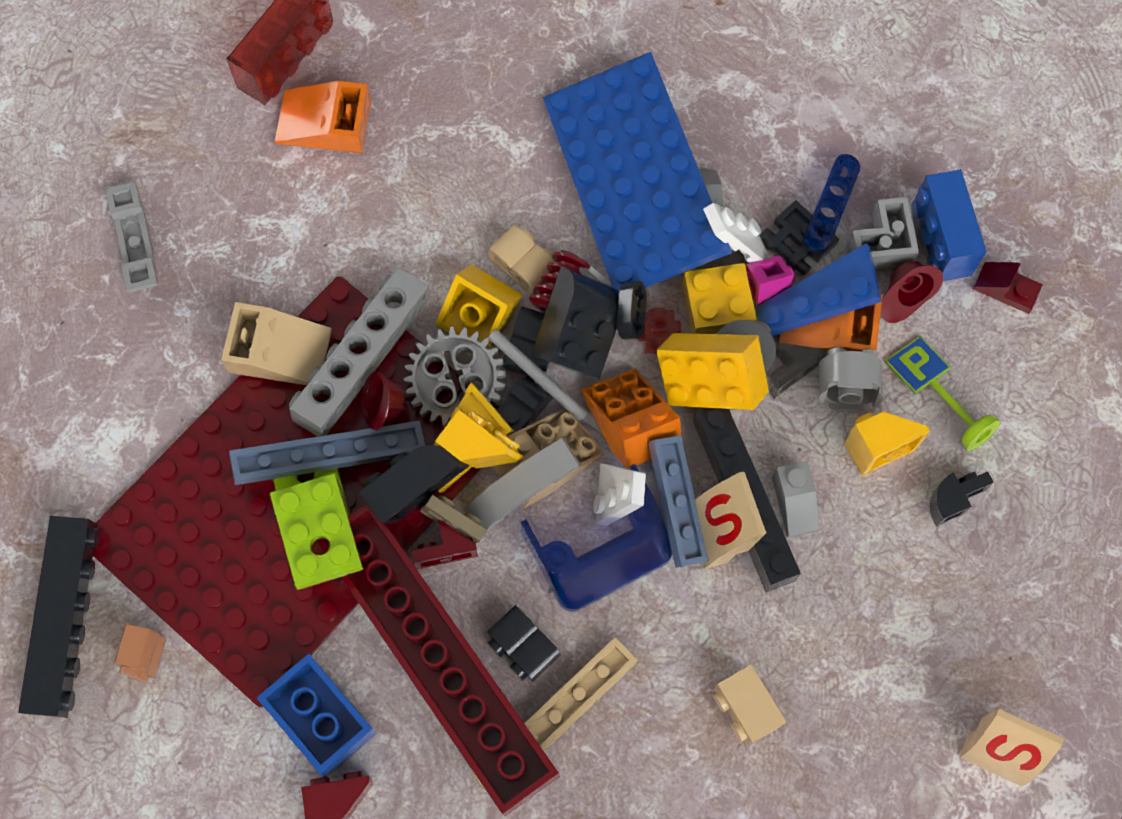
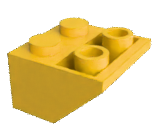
[435,410,524,468]

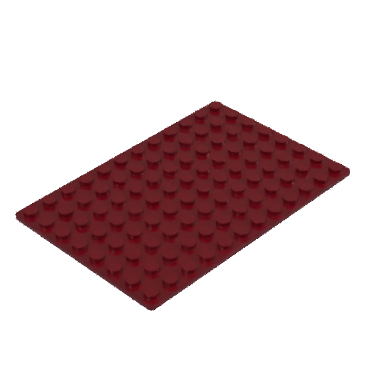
[93,276,499,708]

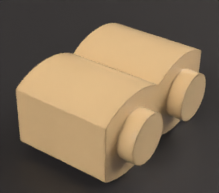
[489,225,556,295]

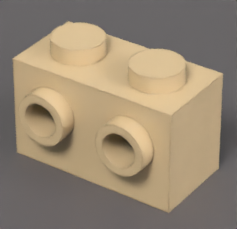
[713,664,786,746]

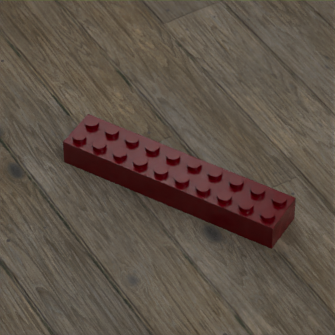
[316,504,560,817]

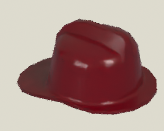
[881,261,943,323]
[361,371,407,431]

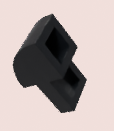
[497,376,553,436]
[930,471,994,526]

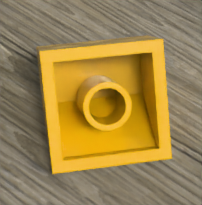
[435,264,523,350]
[844,411,930,475]

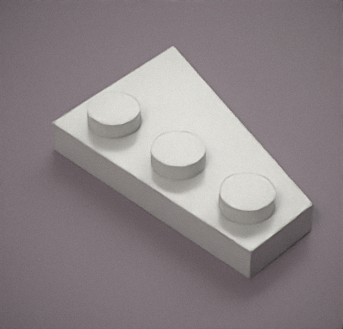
[703,203,770,263]
[593,463,646,526]

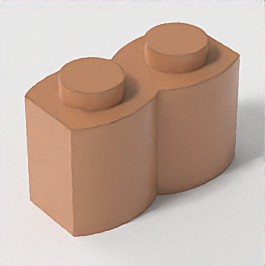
[114,624,166,682]

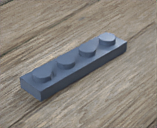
[648,435,709,568]

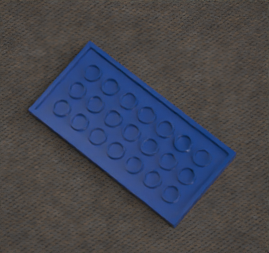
[543,52,732,291]

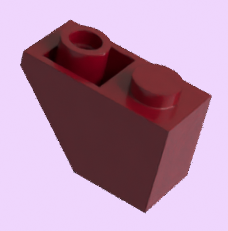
[301,771,373,819]

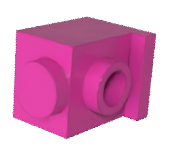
[746,255,795,306]

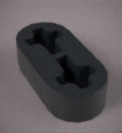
[617,281,647,340]

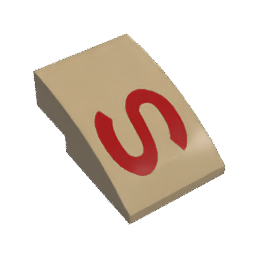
[695,472,766,569]
[959,709,1064,786]

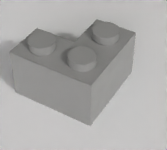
[847,197,919,270]

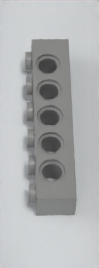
[289,267,429,437]

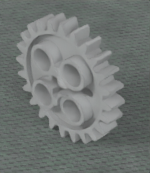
[404,327,506,428]

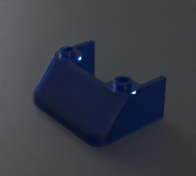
[520,464,672,612]

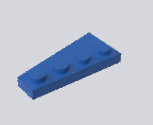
[756,243,882,336]

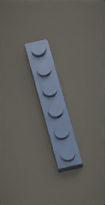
[229,421,425,485]

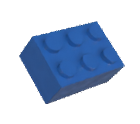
[911,169,987,281]
[257,653,377,777]

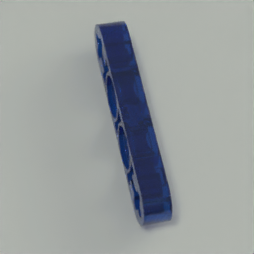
[804,154,861,250]

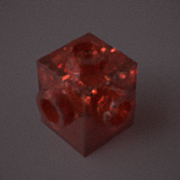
[637,308,682,354]

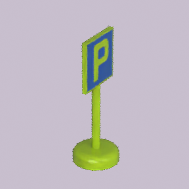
[885,335,1001,451]

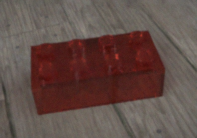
[226,0,333,105]

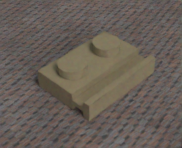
[419,495,487,543]

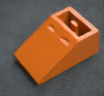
[275,81,371,153]
[778,295,883,358]
[580,368,681,469]

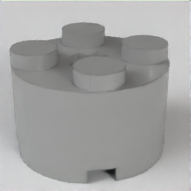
[819,347,883,412]

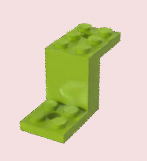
[270,468,363,590]

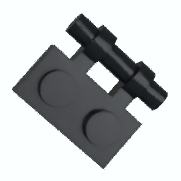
[760,200,840,276]

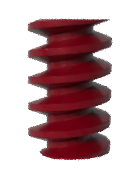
[529,250,591,313]

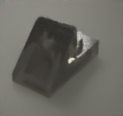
[768,343,826,399]

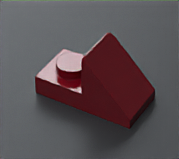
[973,262,1043,314]
[411,520,478,570]

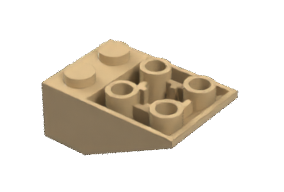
[221,302,332,385]
[492,408,605,509]

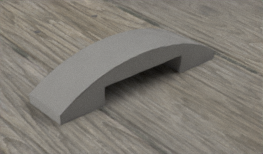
[106,181,158,293]
[465,438,581,535]

